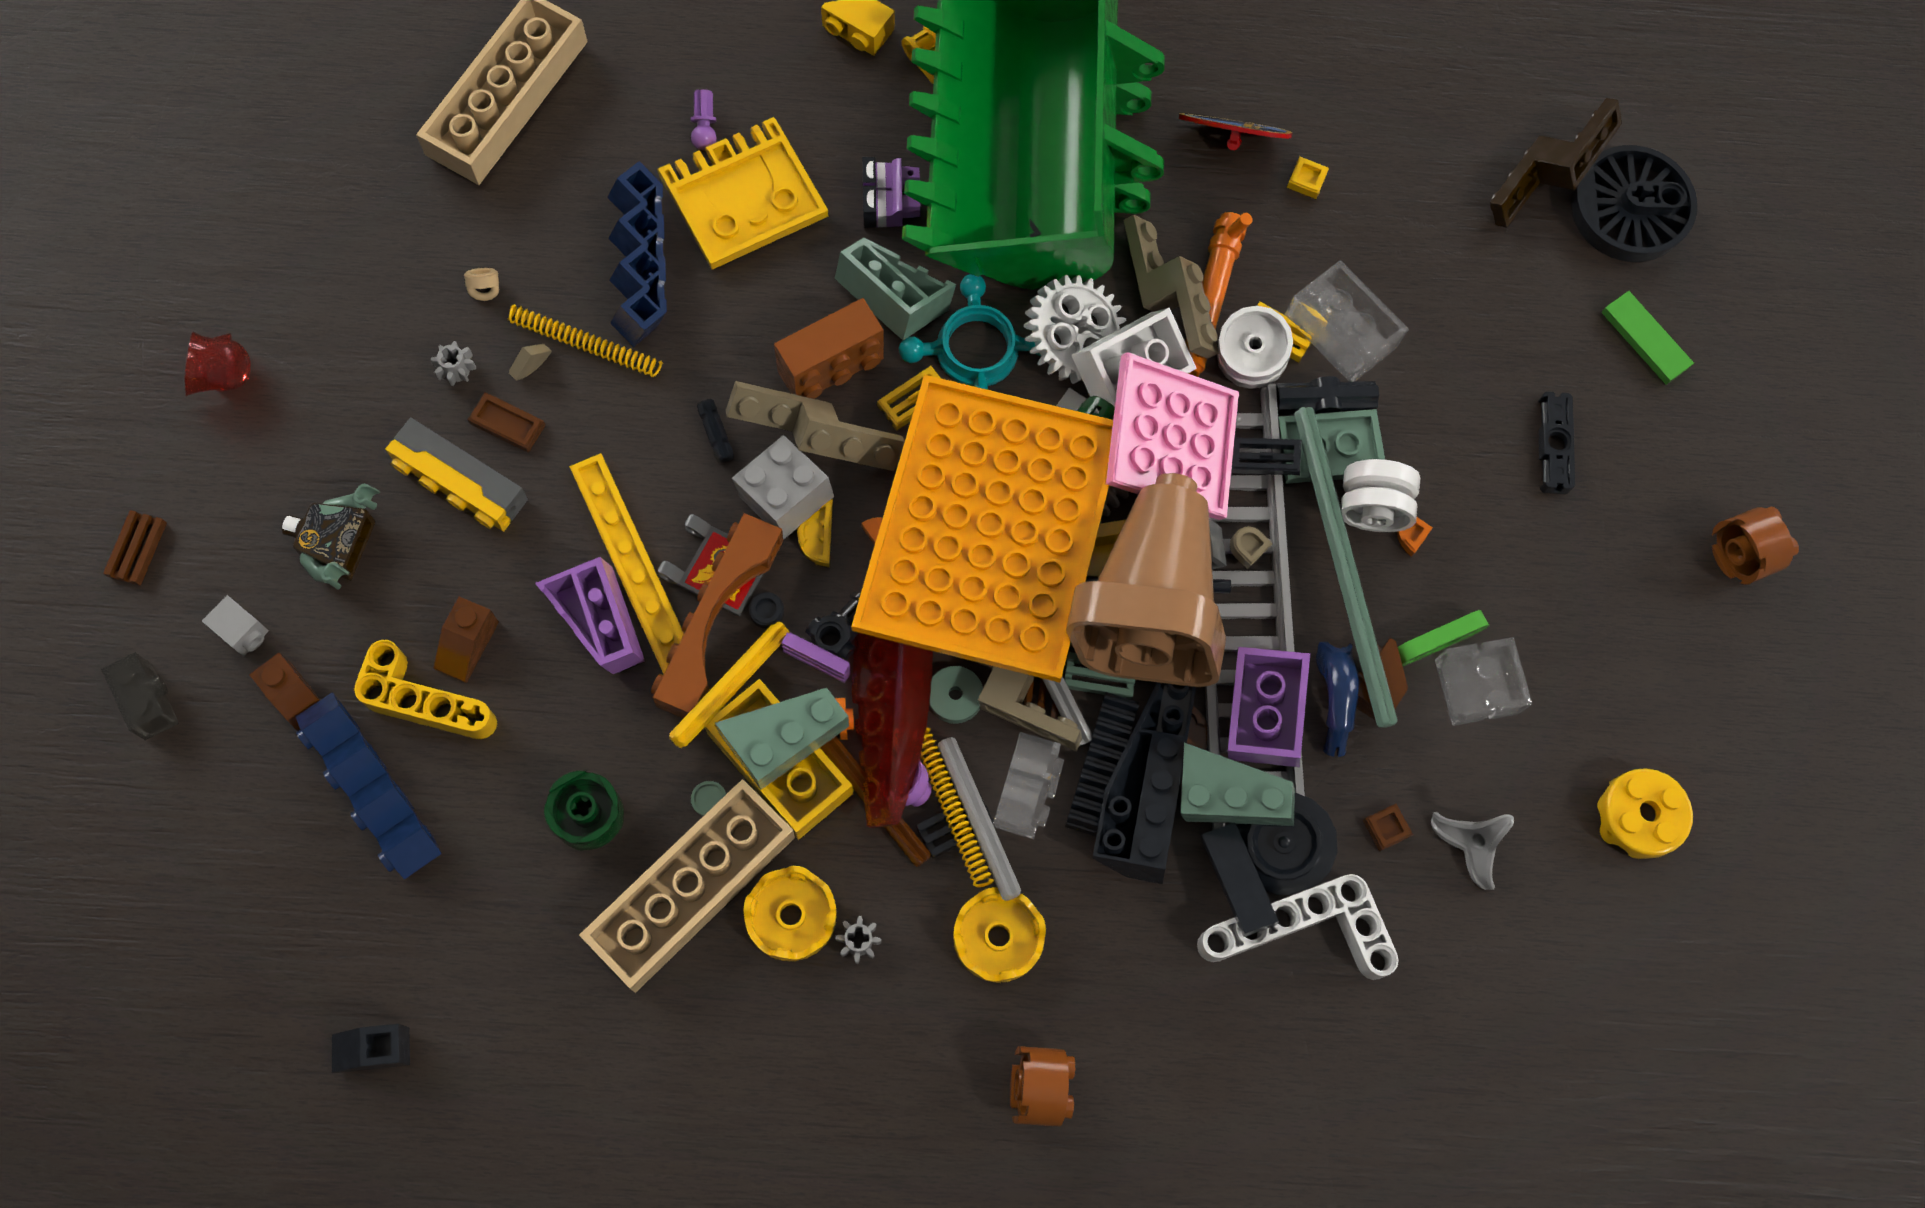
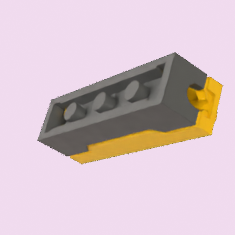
[385,417,528,532]

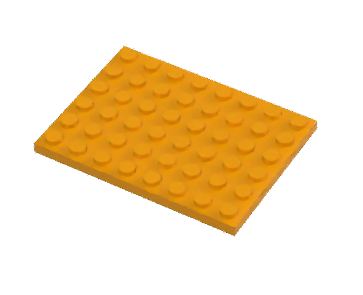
[851,375,1113,683]

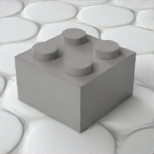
[732,435,834,540]

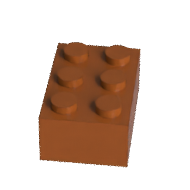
[774,298,884,399]

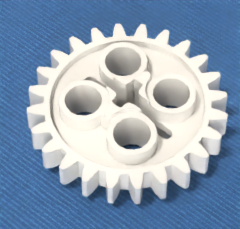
[1024,275,1127,384]

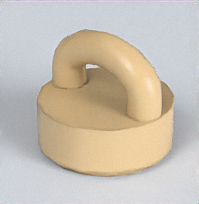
[464,268,499,301]

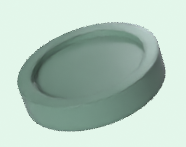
[691,781,726,816]

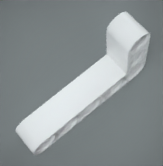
[1197,874,1399,980]

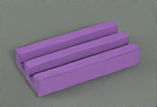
[781,632,850,683]

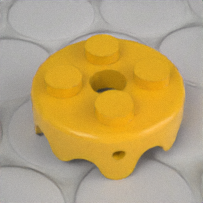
[1597,768,1693,859]
[744,866,837,961]
[953,887,1046,983]

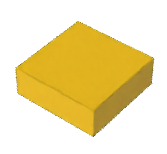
[1287,156,1329,199]

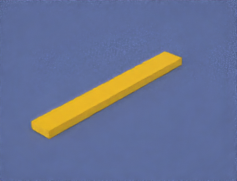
[569,453,710,690]

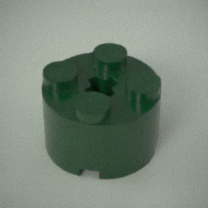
[544,771,624,851]

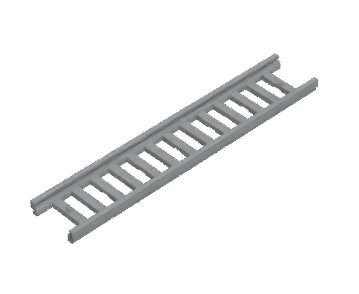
[1204,384,1305,830]

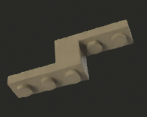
[1123,215,1219,359]
[726,381,905,471]
[974,661,1082,751]

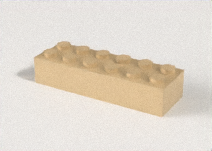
[416,0,588,185]
[579,779,795,993]

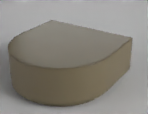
[1230,526,1273,569]

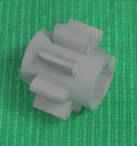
[431,341,476,386]
[835,916,881,964]

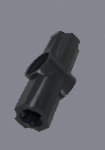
[1276,376,1379,414]

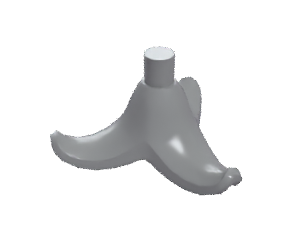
[1431,812,1514,890]

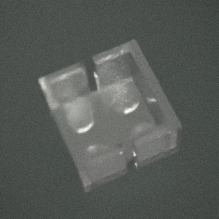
[1435,637,1532,726]

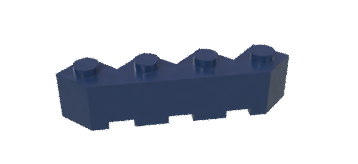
[607,161,667,347]
[295,692,442,879]

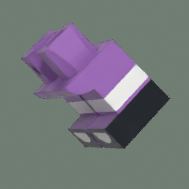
[862,157,920,228]

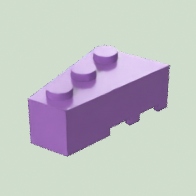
[535,557,645,674]

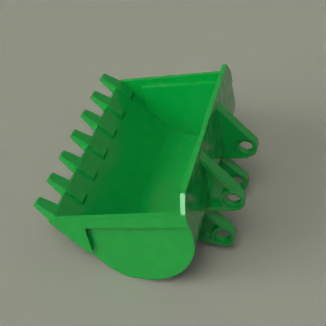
[902,0,1165,290]

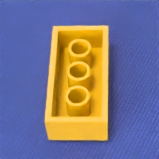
[705,679,853,840]

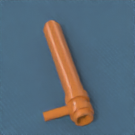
[1185,212,1252,377]

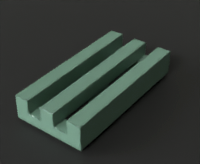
[1064,652,1135,699]

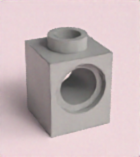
[202,595,269,657]

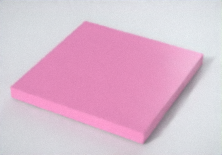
[1106,352,1239,520]

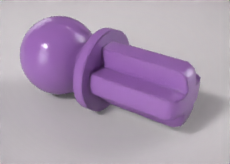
[691,89,717,151]

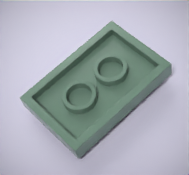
[1278,409,1385,484]

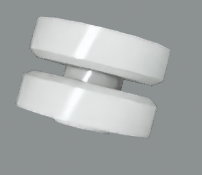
[1217,306,1293,389]
[1340,459,1420,532]

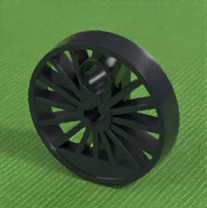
[1571,145,1697,262]

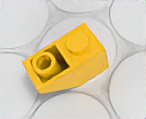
[821,0,895,56]

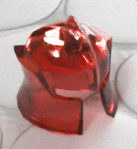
[184,331,251,397]

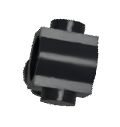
[805,591,861,661]

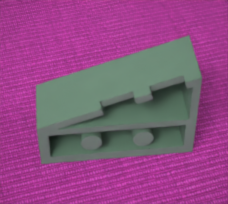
[835,238,956,340]
[715,688,849,790]
[1181,742,1295,826]

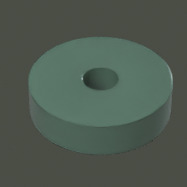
[927,666,983,724]

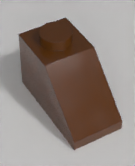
[433,596,499,683]
[249,653,320,731]

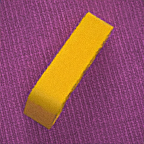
[354,640,497,739]

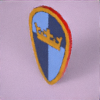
[1179,113,1293,150]

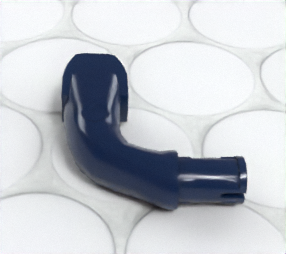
[1316,642,1359,757]

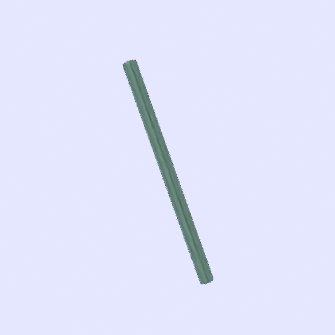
[1294,407,1398,728]

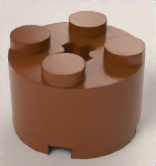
[1712,506,1799,585]
[1010,1046,1075,1127]

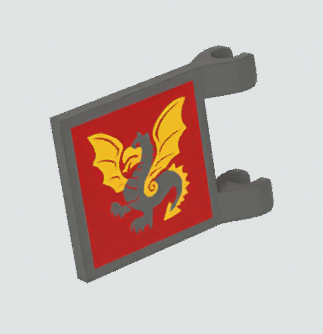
[658,514,764,617]

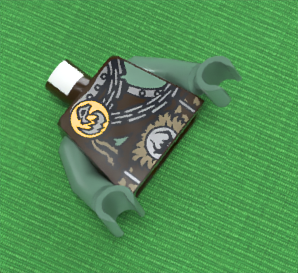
[282,484,380,590]

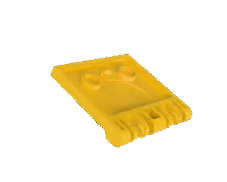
[657,117,829,270]

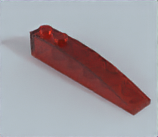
[851,633,933,828]

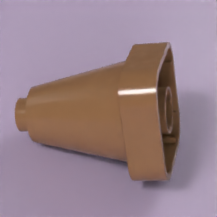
[1066,473,1226,687]

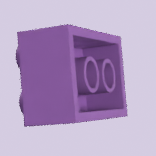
[1228,647,1310,767]

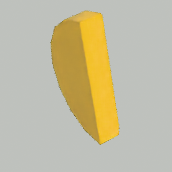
[797,499,833,567]

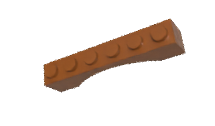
[651,513,783,718]

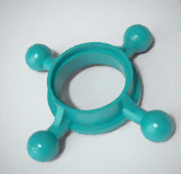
[899,274,1056,390]

